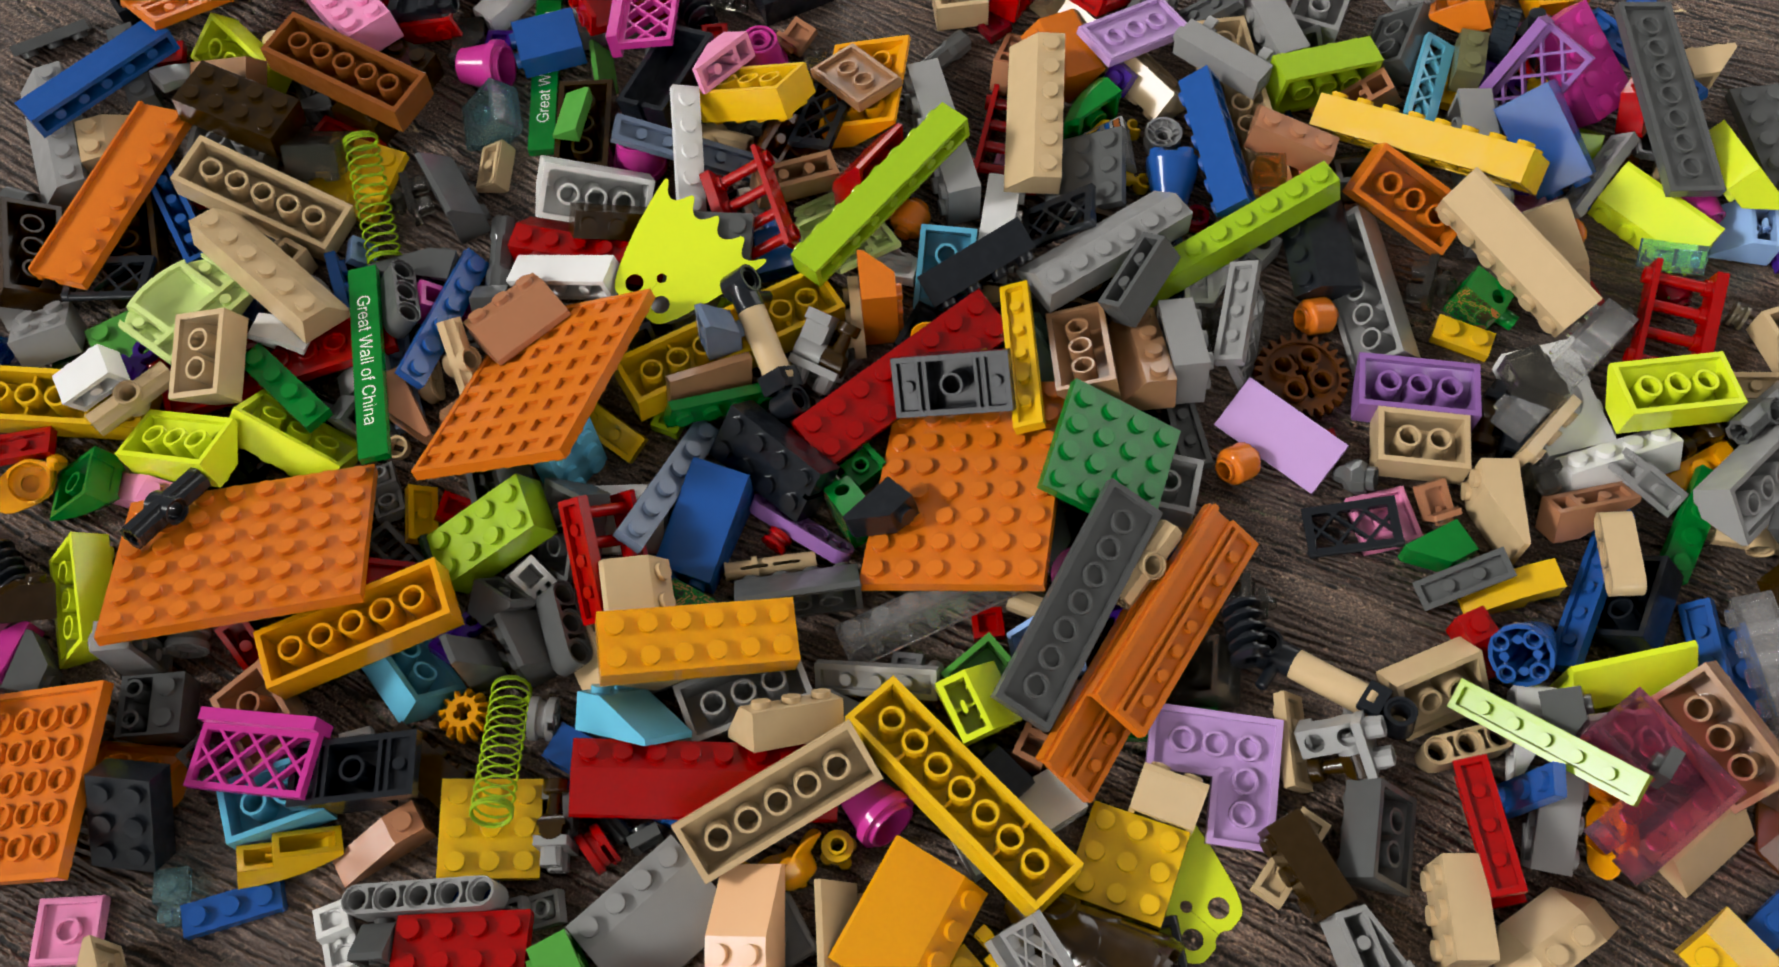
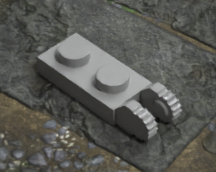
[1608,447,1689,518]

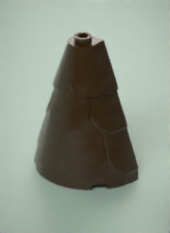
[1002,894,1187,967]

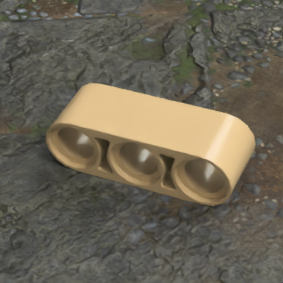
[1594,511,1647,597]
[1415,724,1514,773]

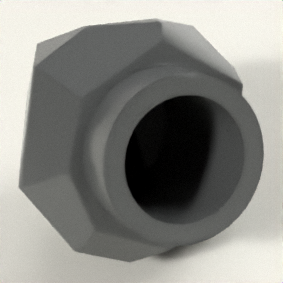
[1332,459,1379,495]

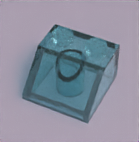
[462,78,523,151]

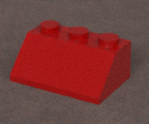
[832,123,903,205]

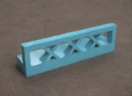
[1403,32,1455,122]

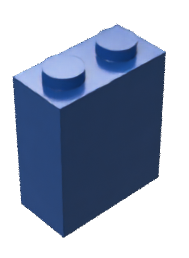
[509,7,588,78]

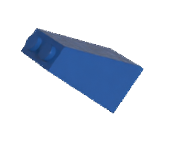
[1493,78,1596,201]
[656,457,755,595]

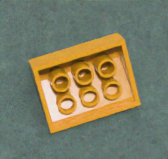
[818,35,911,149]
[828,835,988,967]

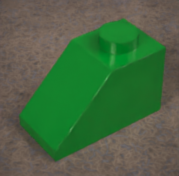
[1397,519,1479,572]

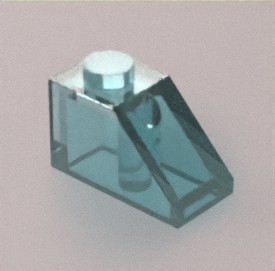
[1635,238,1710,276]

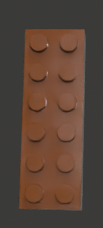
[260,11,434,132]

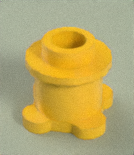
[820,830,857,870]

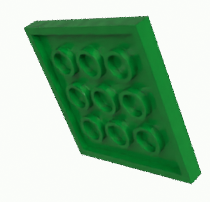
[1037,378,1181,513]

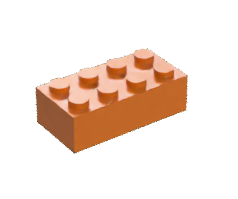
[1341,142,1457,256]

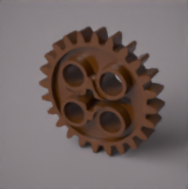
[1252,333,1350,420]

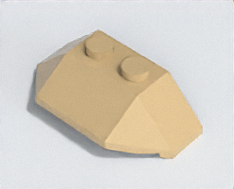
[1493,887,1619,967]

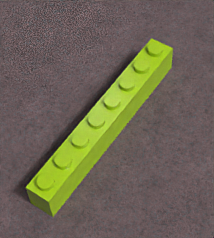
[791,102,970,287]
[1149,160,1340,308]

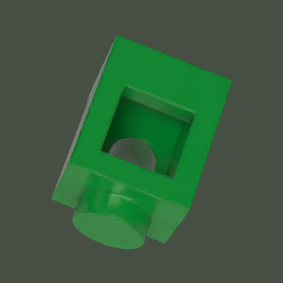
[840,442,886,494]

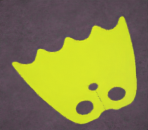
[615,179,766,324]
[1082,826,1243,964]

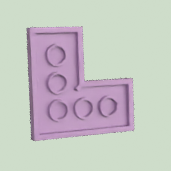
[1145,703,1284,853]

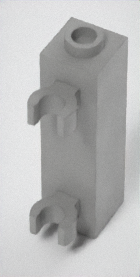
[1172,15,1274,100]

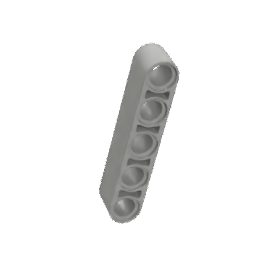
[341,875,509,922]

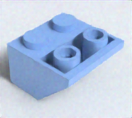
[1708,201,1779,266]

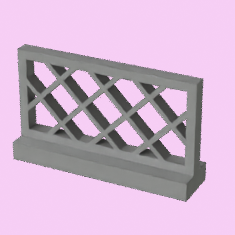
[1213,260,1266,391]
[984,909,1076,967]

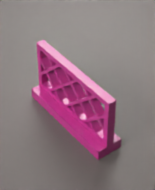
[606,0,680,58]
[183,706,333,800]

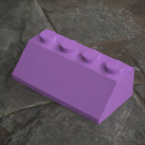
[1351,352,1482,432]

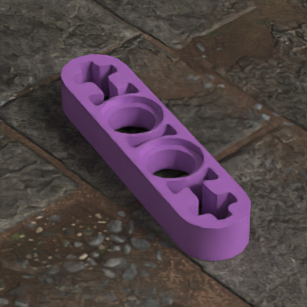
[749,493,854,564]

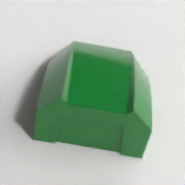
[1063,77,1122,139]
[50,446,126,521]

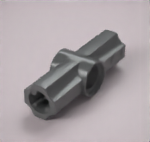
[1725,380,1779,444]

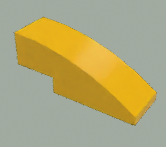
[1457,558,1567,614]
[236,825,344,889]

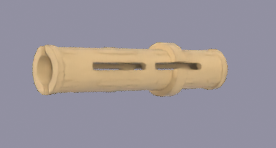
[724,551,817,582]

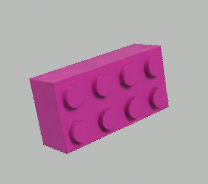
[1535,0,1629,128]

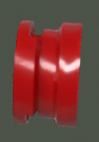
[574,822,622,876]

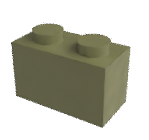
[1447,28,1489,92]

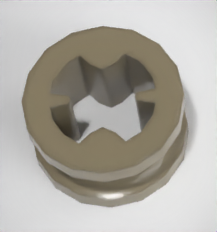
[1724,301,1752,330]

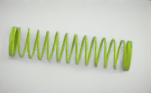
[342,130,403,265]
[469,675,533,828]

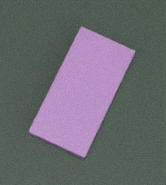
[1076,0,1187,68]
[1214,377,1349,495]

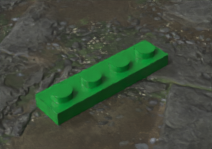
[244,342,334,433]
[663,383,772,428]
[1659,465,1713,586]

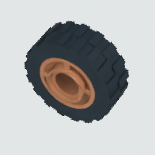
[1486,4,1522,64]

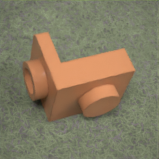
[776,16,818,58]
[1413,478,1463,526]

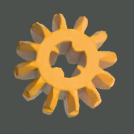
[438,688,494,744]

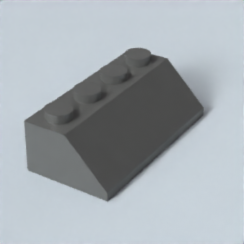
[734,562,864,618]

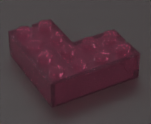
[1579,687,1747,885]

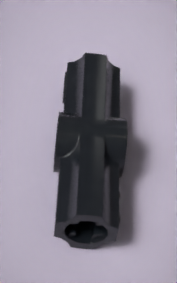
[120,467,211,549]

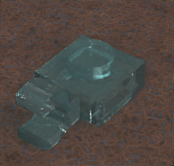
[152,866,193,928]

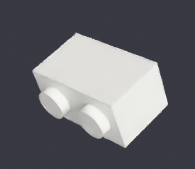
[52,344,130,412]

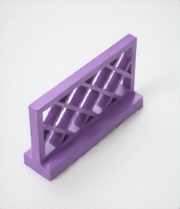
[1479,15,1596,136]

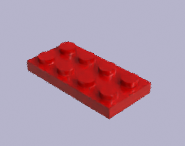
[389,909,535,967]

